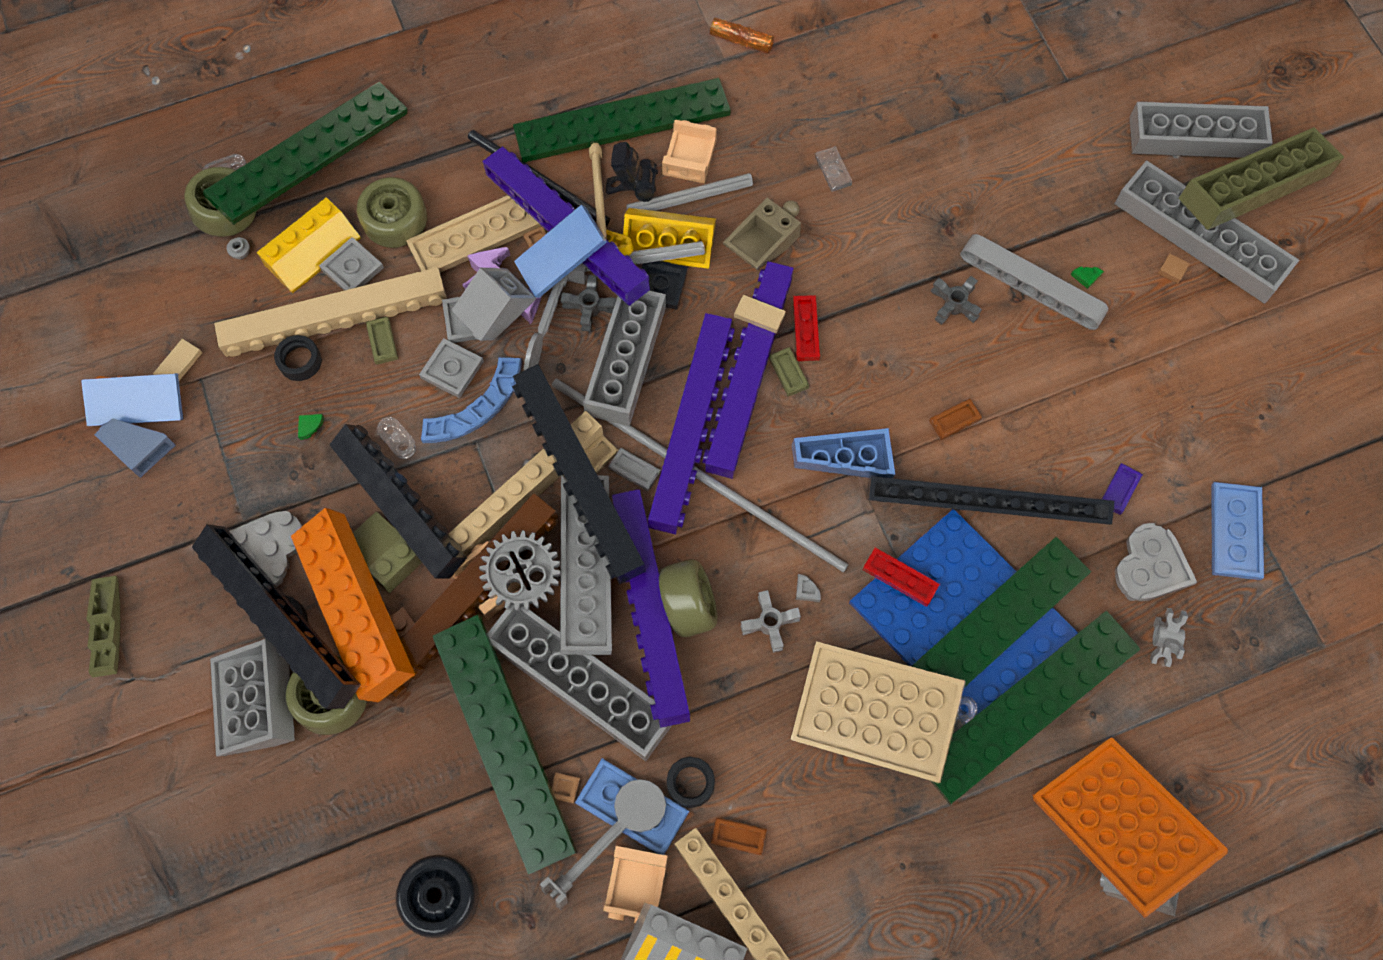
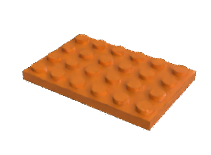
[1033,737,1228,918]

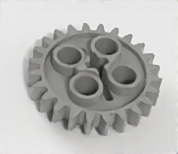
[479,531,561,612]

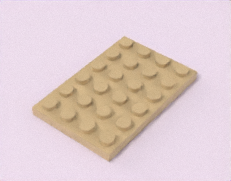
[791,641,966,783]

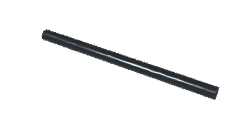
[468,130,611,227]

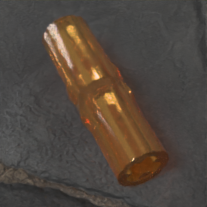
[710,17,774,54]

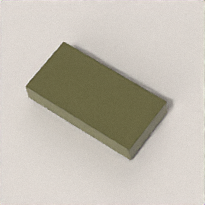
[366,317,398,365]
[769,347,809,397]

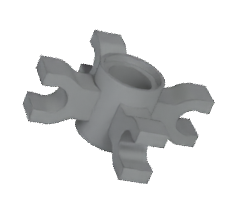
[740,590,801,653]
[1150,608,1188,667]

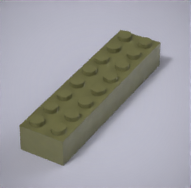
[1178,127,1344,230]

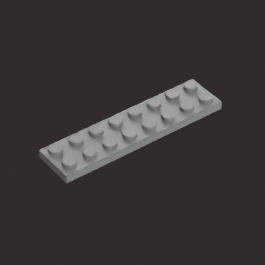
[560,475,612,655]

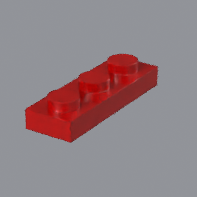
[793,295,820,361]
[862,547,940,607]

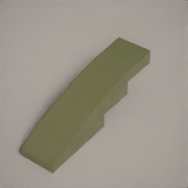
[86,576,120,678]

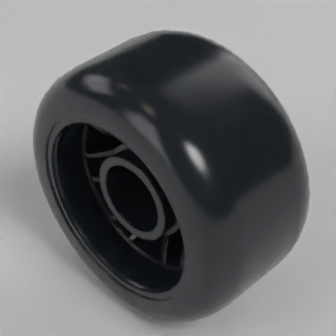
[396,855,479,939]

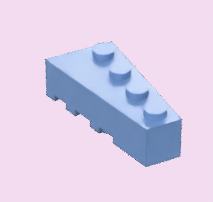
[792,428,895,478]

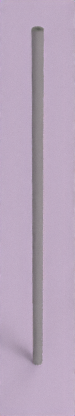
[552,378,849,573]

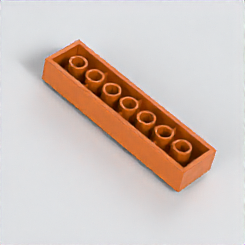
[291,508,415,703]

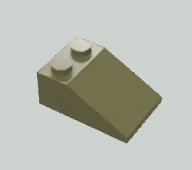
[353,512,422,593]

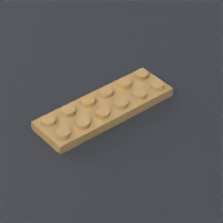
[406,195,541,273]

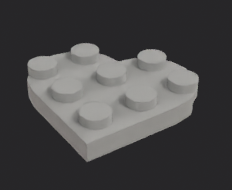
[229,511,302,587]
[1115,523,1197,601]

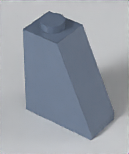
[94,418,176,478]

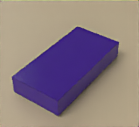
[1102,463,1143,515]

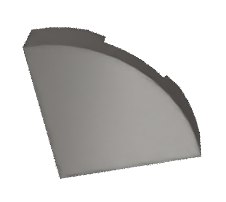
[796,574,821,602]

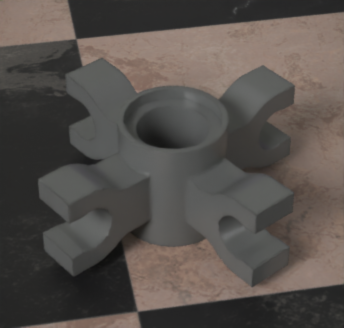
[561,275,616,332]
[931,276,982,325]

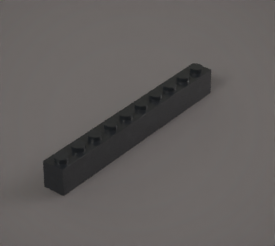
[512,364,646,585]
[866,476,1115,525]
[192,524,361,709]

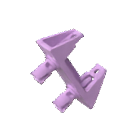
[462,247,542,324]

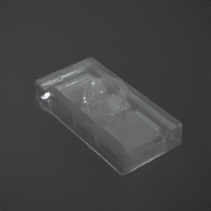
[815,146,852,192]

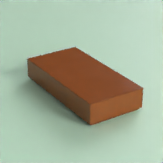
[929,399,982,440]
[711,817,767,856]

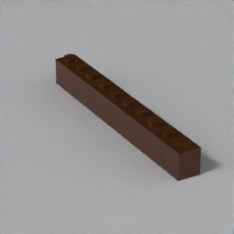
[386,493,559,701]

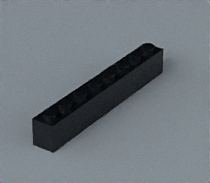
[329,424,467,579]

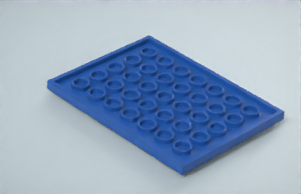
[849,509,1078,724]

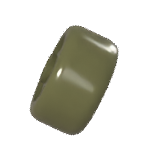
[184,167,257,237]
[357,177,427,248]
[659,559,718,637]
[286,656,367,735]

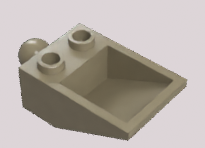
[723,197,801,270]

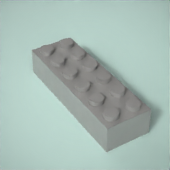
[1129,102,1273,158]
[583,291,666,426]

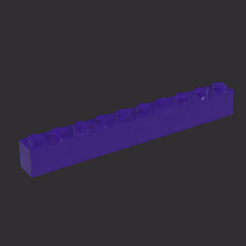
[482,147,650,306]
[702,261,794,479]
[648,313,735,535]
[612,489,690,728]

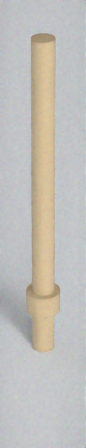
[589,143,607,240]

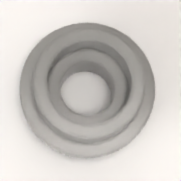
[227,238,250,259]

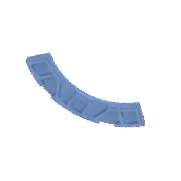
[421,358,522,443]

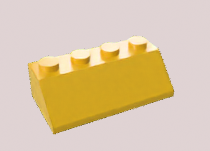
[257,197,361,294]
[623,208,716,269]

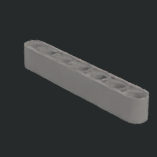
[960,234,1109,330]

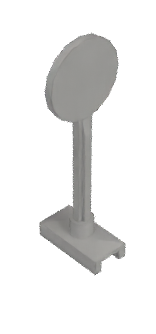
[524,264,587,370]
[540,779,666,910]

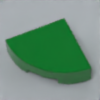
[1071,267,1104,289]
[298,414,324,440]

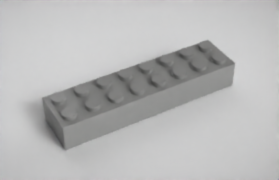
[1115,160,1299,304]
[488,605,671,761]

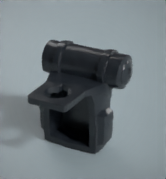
[605,141,658,202]

